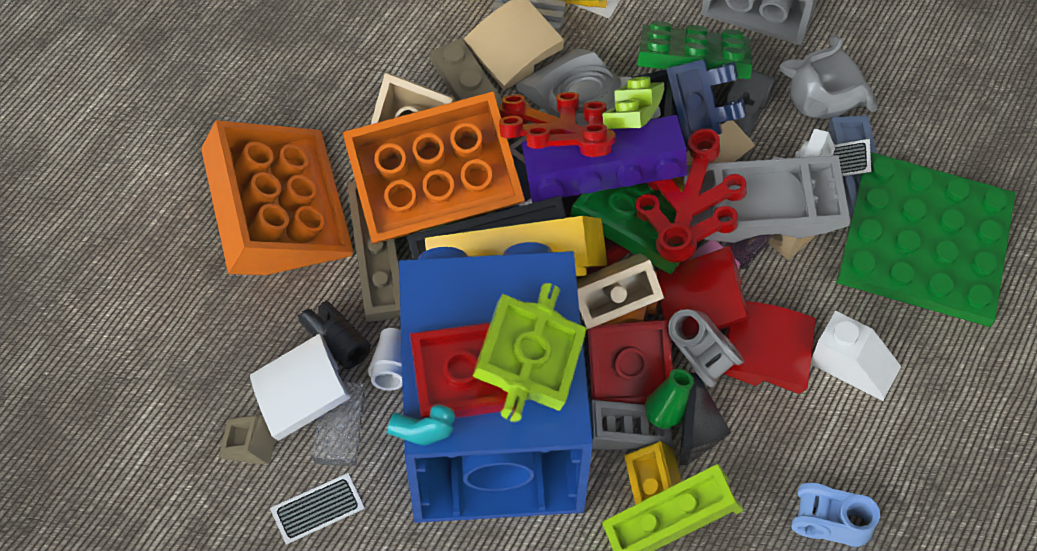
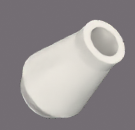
[368,328,402,391]

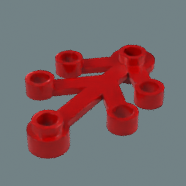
[499,92,616,157]
[635,129,747,263]

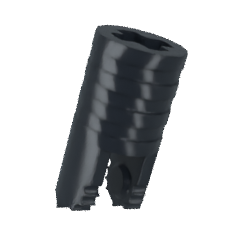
[297,300,371,369]

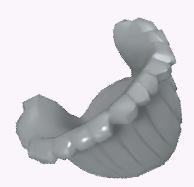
[779,35,878,119]

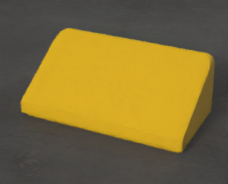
[624,441,682,505]

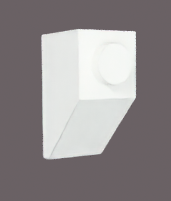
[811,310,901,401]

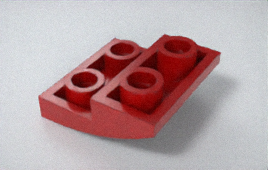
[657,246,750,344]
[723,301,816,394]

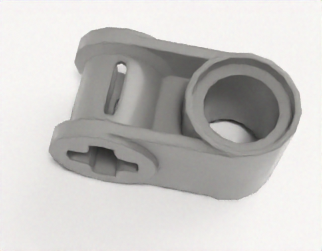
[668,309,744,388]

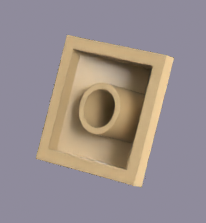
[370,73,456,125]

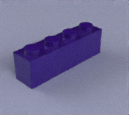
[522,115,687,203]

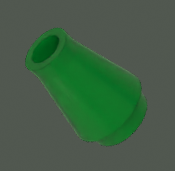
[645,369,694,429]

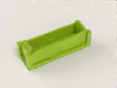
[602,464,744,551]

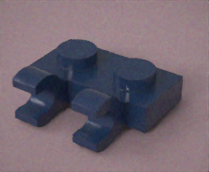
[667,58,747,142]

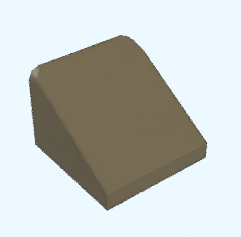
[218,415,276,464]

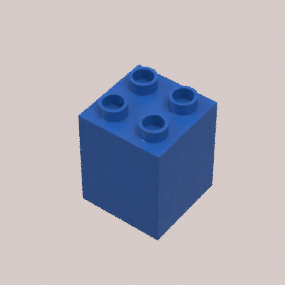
[399,242,593,523]

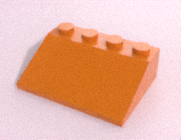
[342,91,525,244]
[201,120,354,275]

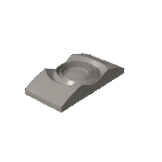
[516,49,661,127]
[682,155,850,243]

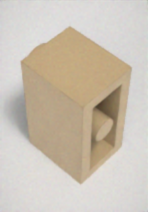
[576,253,664,330]

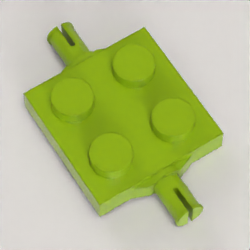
[473,283,587,422]

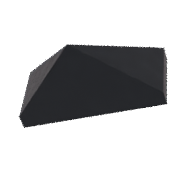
[679,372,731,466]

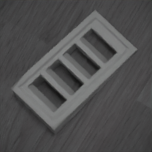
[589,400,673,450]

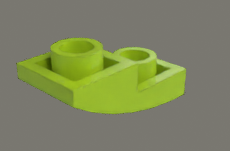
[602,77,664,129]

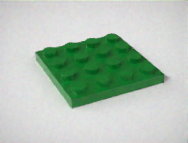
[836,152,1016,327]

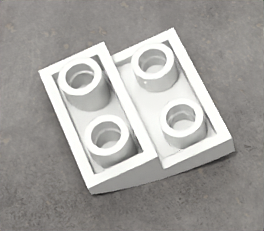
[250,333,350,441]

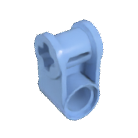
[791,483,880,547]

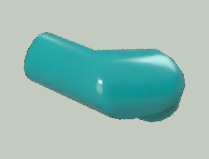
[387,405,456,446]

